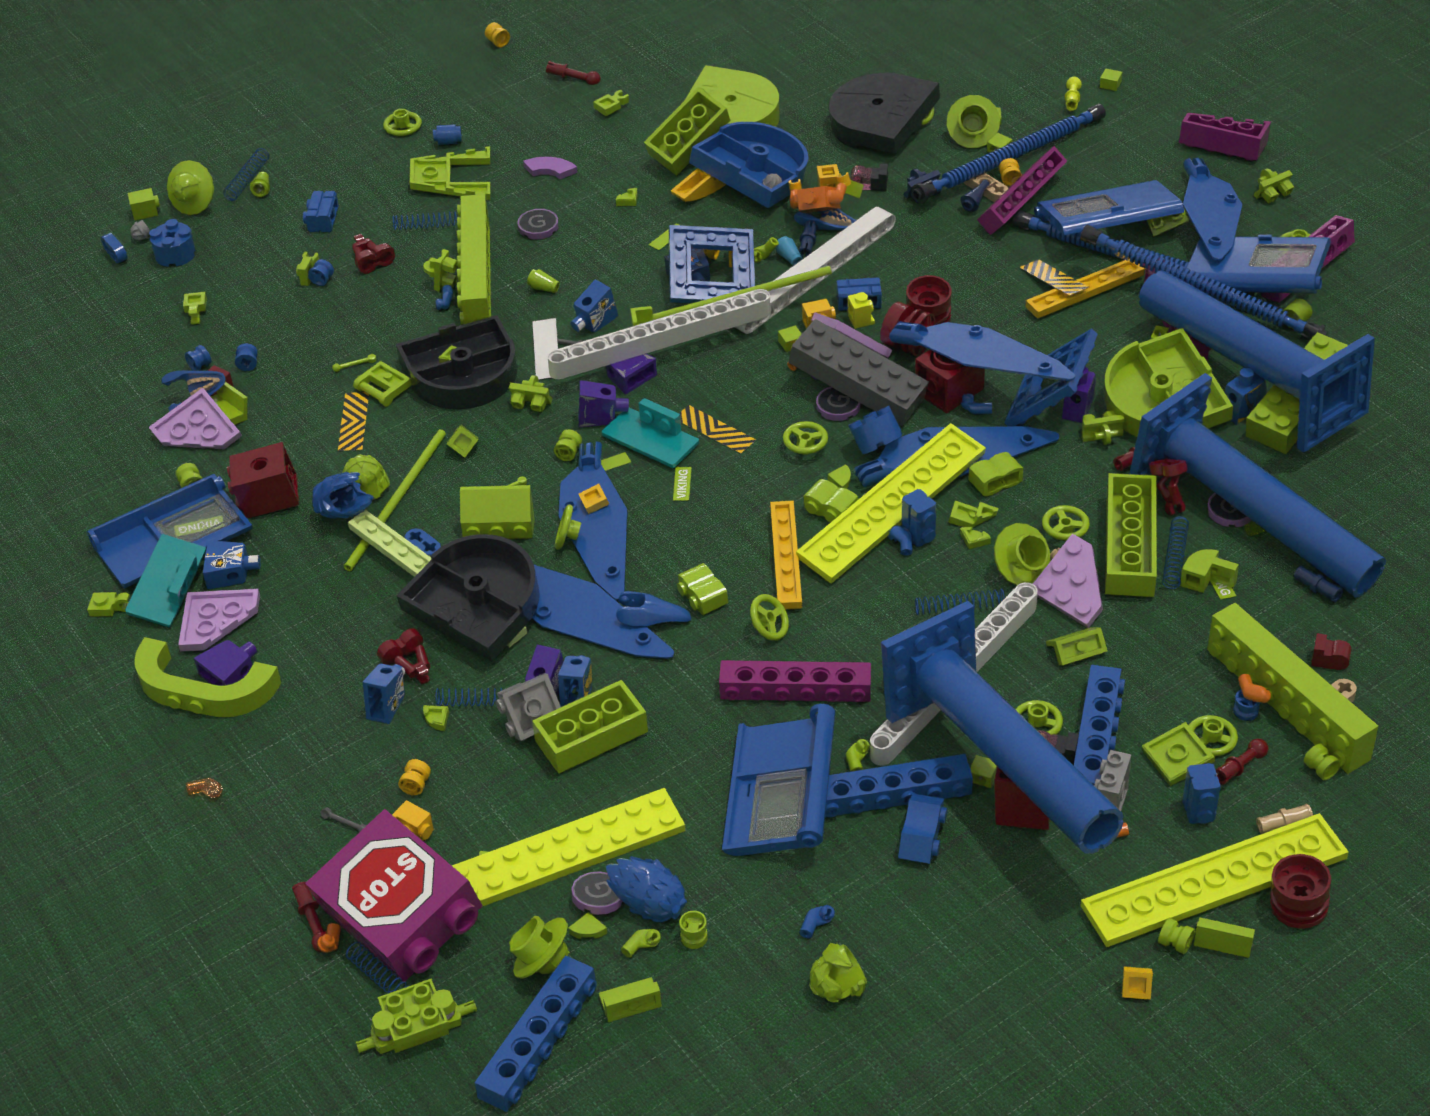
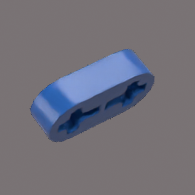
[101,233,128,263]
[405,529,441,556]

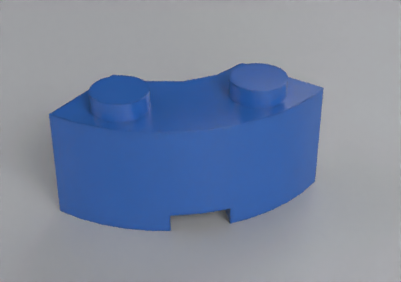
[898,793,948,864]

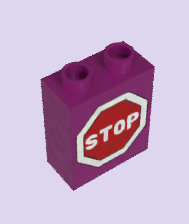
[305,809,483,982]

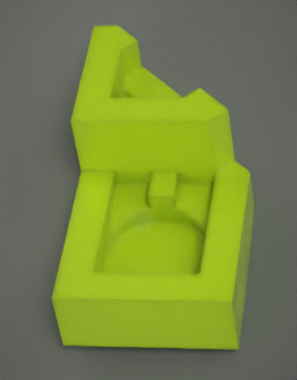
[948,501,999,527]

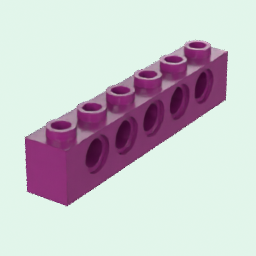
[977,146,1067,235]
[1261,215,1355,302]
[719,660,871,702]

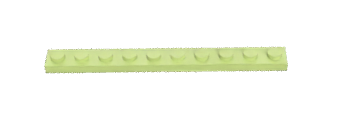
[348,510,527,647]

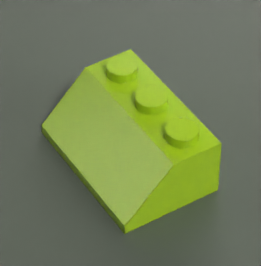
[460,485,535,539]

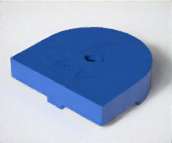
[689,122,808,208]

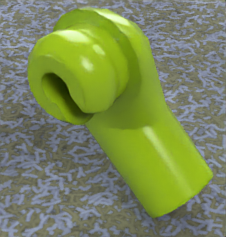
[754,237,779,263]
[846,739,870,772]
[621,929,661,958]

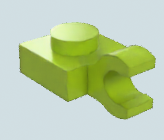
[296,252,319,286]
[183,292,207,325]
[87,592,130,616]

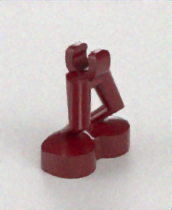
[352,234,395,274]
[1149,459,1188,515]
[377,628,430,684]

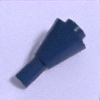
[960,179,990,212]

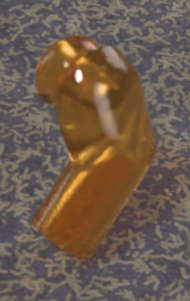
[186,777,223,798]

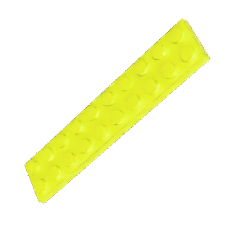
[796,423,986,583]
[452,788,686,907]
[1081,813,1349,947]

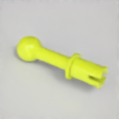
[1065,77,1082,111]

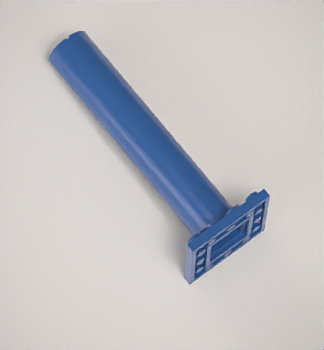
[1139,270,1375,452]
[1129,373,1386,598]
[881,601,1124,854]

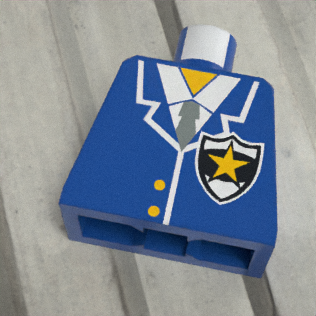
[570,279,618,332]
[203,541,261,589]
[363,664,405,724]

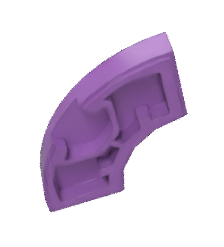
[523,157,577,179]

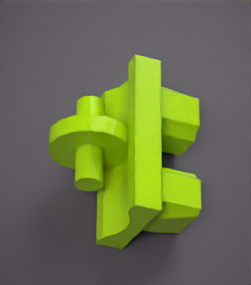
[1253,168,1294,204]
[1147,210,1189,237]
[423,249,458,292]
[509,375,552,412]
[1081,410,1125,445]

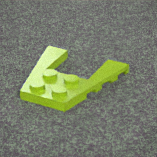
[410,146,490,200]

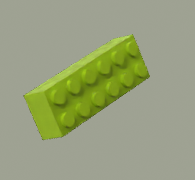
[1246,332,1348,454]
[1105,473,1157,597]

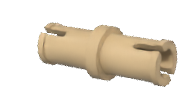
[1256,804,1313,834]

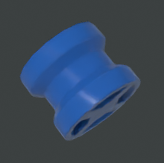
[308,259,334,286]
[235,343,258,371]
[185,345,212,371]
[1233,690,1261,721]

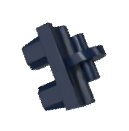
[903,168,942,203]

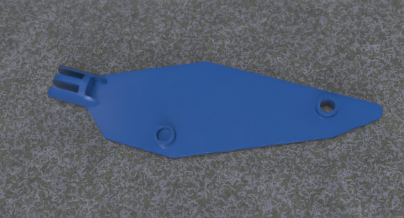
[1183,158,1242,260]
[889,321,1075,381]
[853,426,1059,488]
[559,442,627,600]
[532,565,674,659]

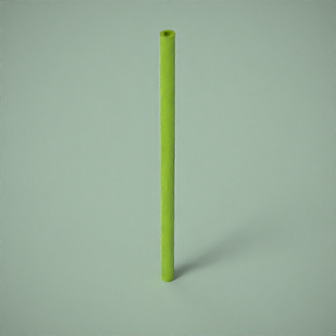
[653,266,832,320]
[344,429,446,571]

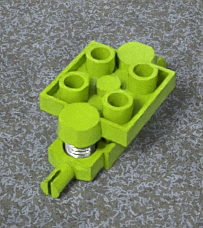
[356,979,477,1054]

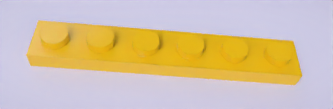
[1026,259,1145,318]
[770,501,802,609]

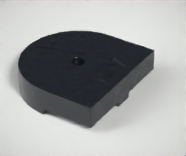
[829,73,940,154]
[396,315,517,409]
[396,534,540,662]

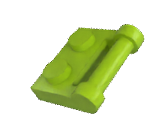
[353,361,412,407]

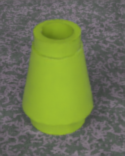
[250,172,270,197]
[527,269,560,293]

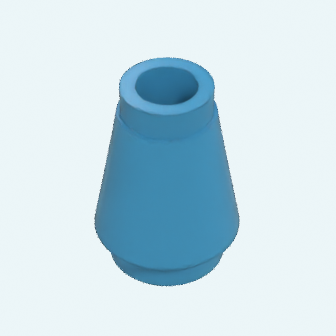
[776,236,803,266]

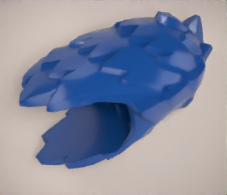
[312,472,374,518]
[606,856,687,922]

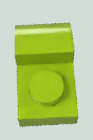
[1180,549,1239,593]

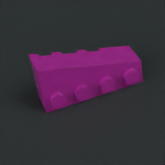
[1179,113,1271,161]

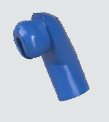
[435,285,453,310]
[961,394,992,414]
[888,526,912,555]
[799,905,835,938]

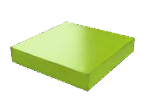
[1142,722,1215,786]

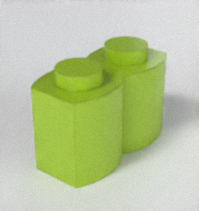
[968,452,1024,496]
[804,479,858,522]
[677,563,728,615]

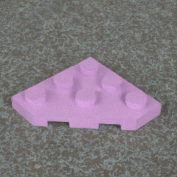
[811,312,892,358]
[149,388,242,449]
[1033,533,1103,628]
[178,589,260,652]

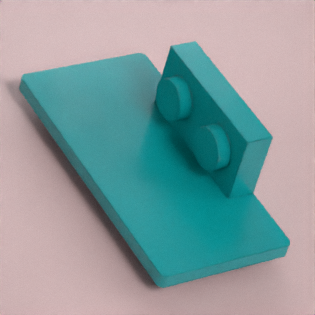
[602,398,699,468]
[125,534,206,627]

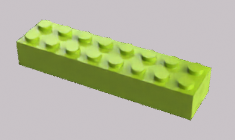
[457,194,491,325]
[1207,603,1379,774]

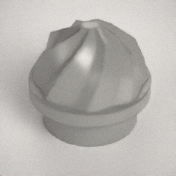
[762,173,782,188]
[131,220,150,241]

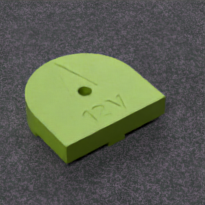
[684,65,780,127]
[1105,328,1233,436]

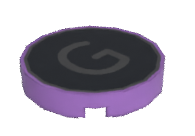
[518,209,559,240]
[816,387,860,421]
[1207,493,1251,527]
[571,872,623,915]

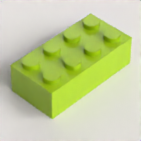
[644,87,731,176]
[532,680,648,774]

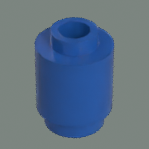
[433,124,462,145]

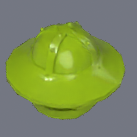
[947,95,1000,148]
[167,160,214,215]
[994,523,1050,586]
[509,916,570,979]

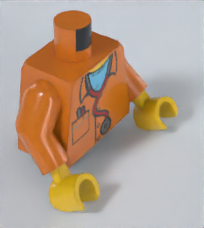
[789,172,851,213]

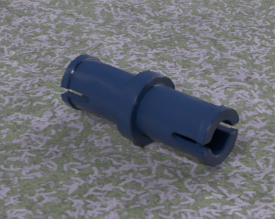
[799,220,817,257]
[1294,566,1343,602]

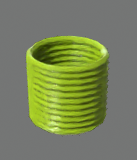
[1282,299,1312,329]

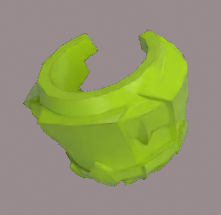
[342,454,390,500]
[809,943,867,1002]

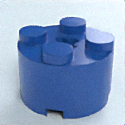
[149,219,195,267]
[848,406,902,454]

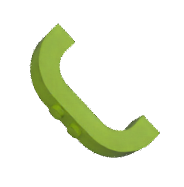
[135,637,281,717]

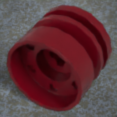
[906,275,952,325]
[880,301,935,357]
[1270,854,1331,929]

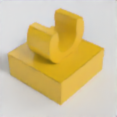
[578,484,609,514]
[1122,967,1153,999]

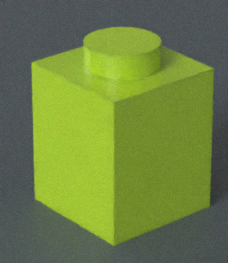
[128,188,160,221]

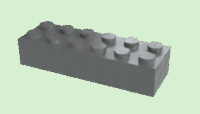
[789,319,929,427]

